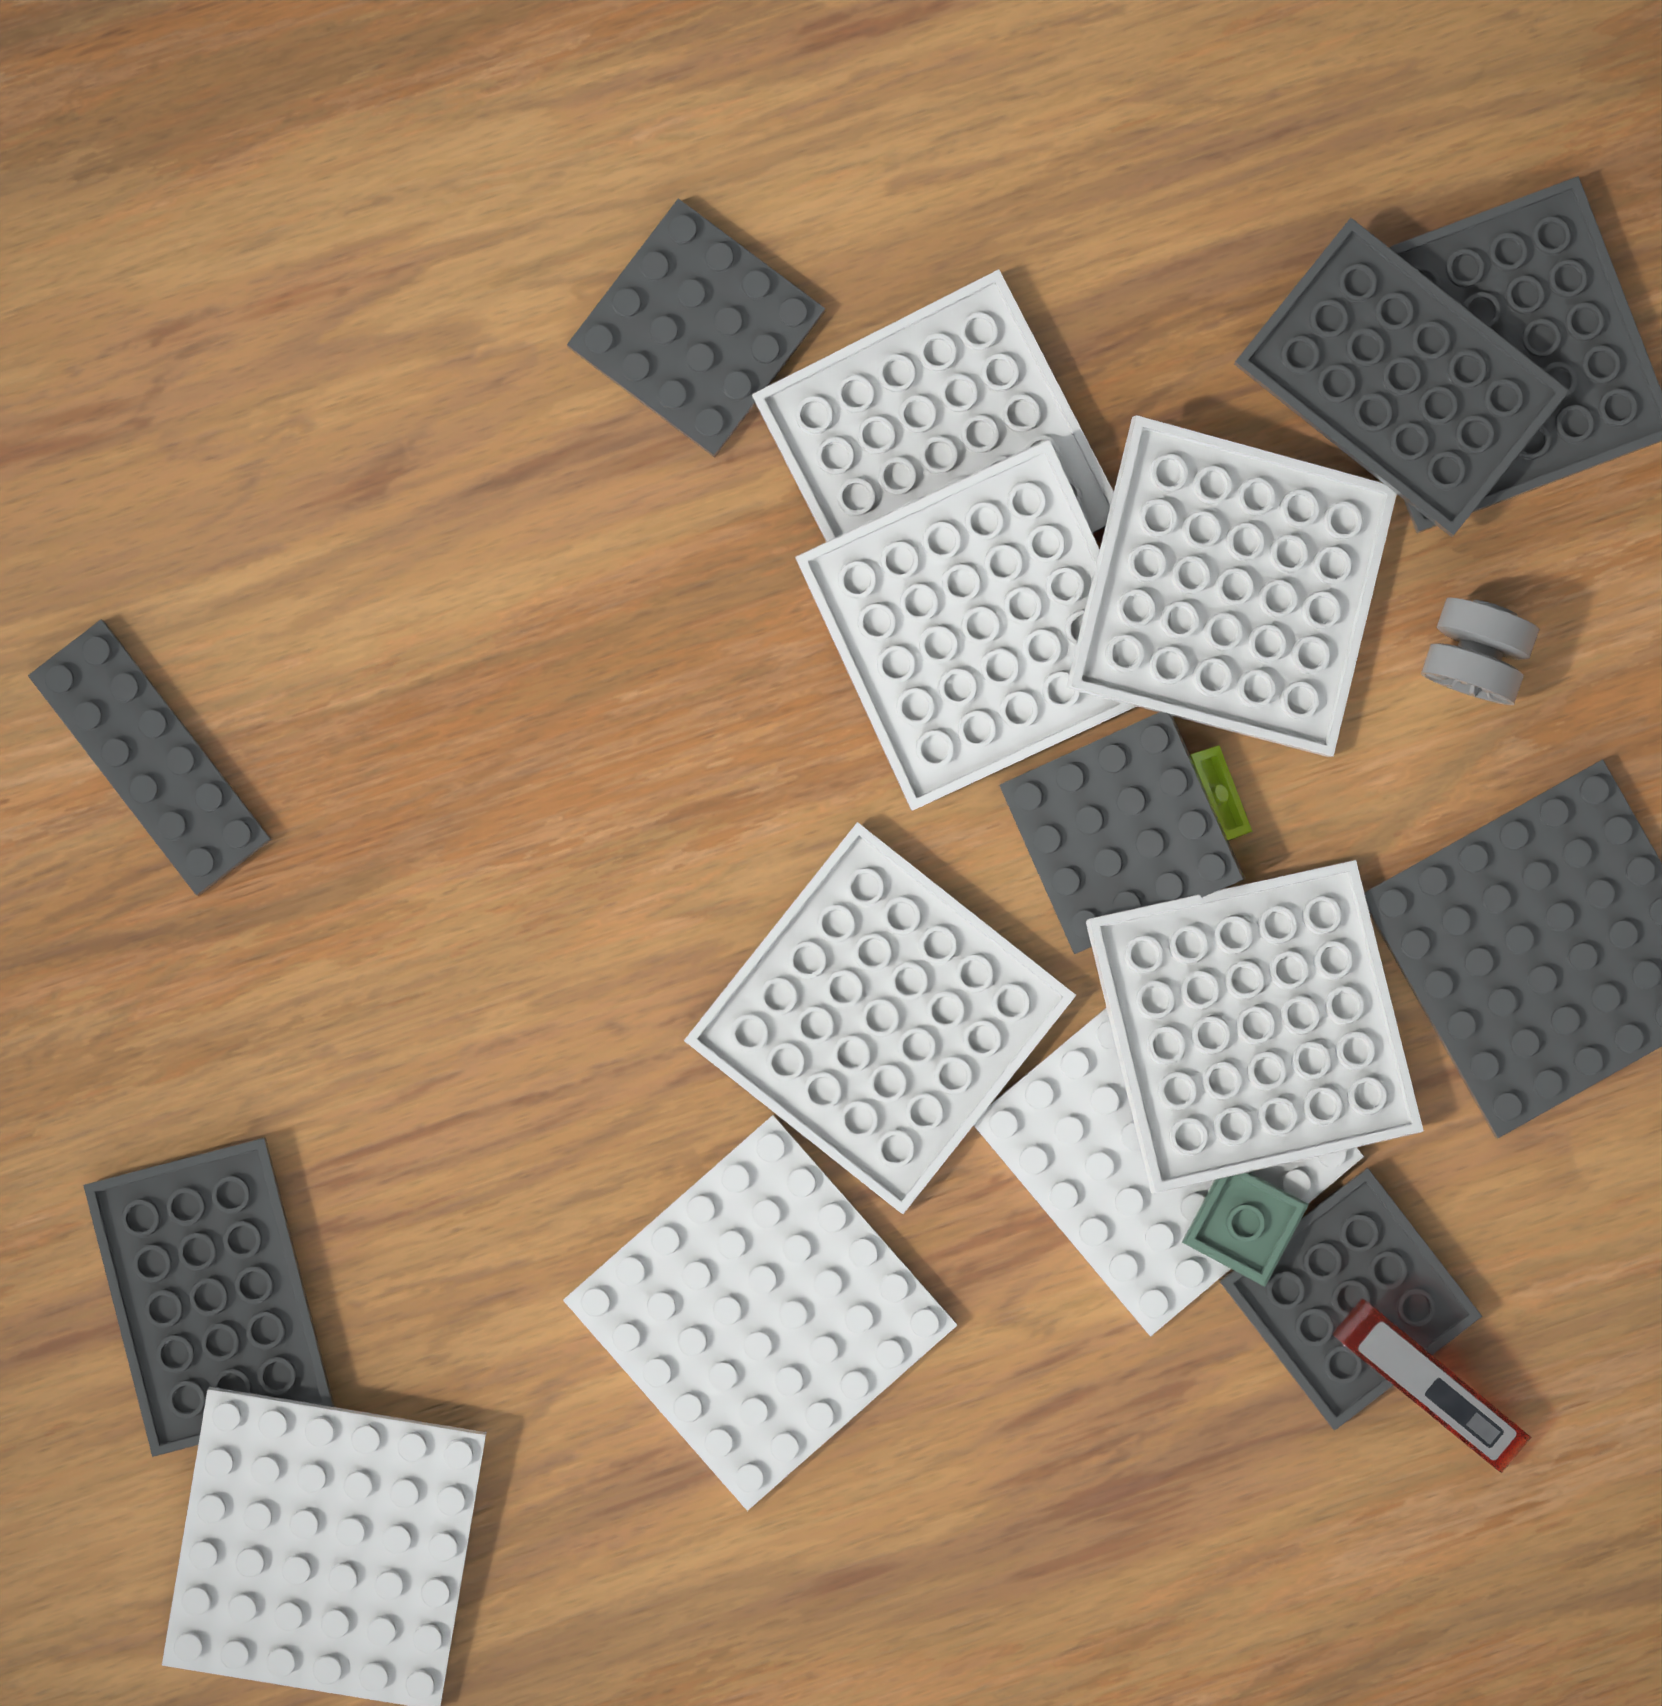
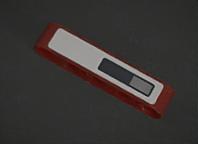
[1332,1298,1532,1473]

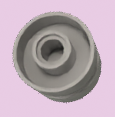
[1421,598,1540,705]

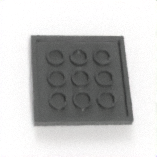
[567,198,825,458]
[999,712,1245,954]
[1219,1168,1482,1431]

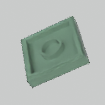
[1182,1172,1309,1287]

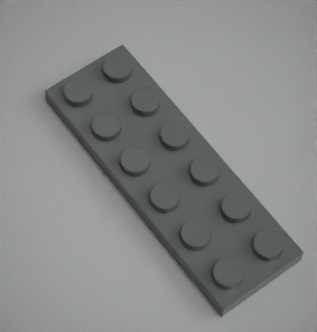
[28,619,272,896]

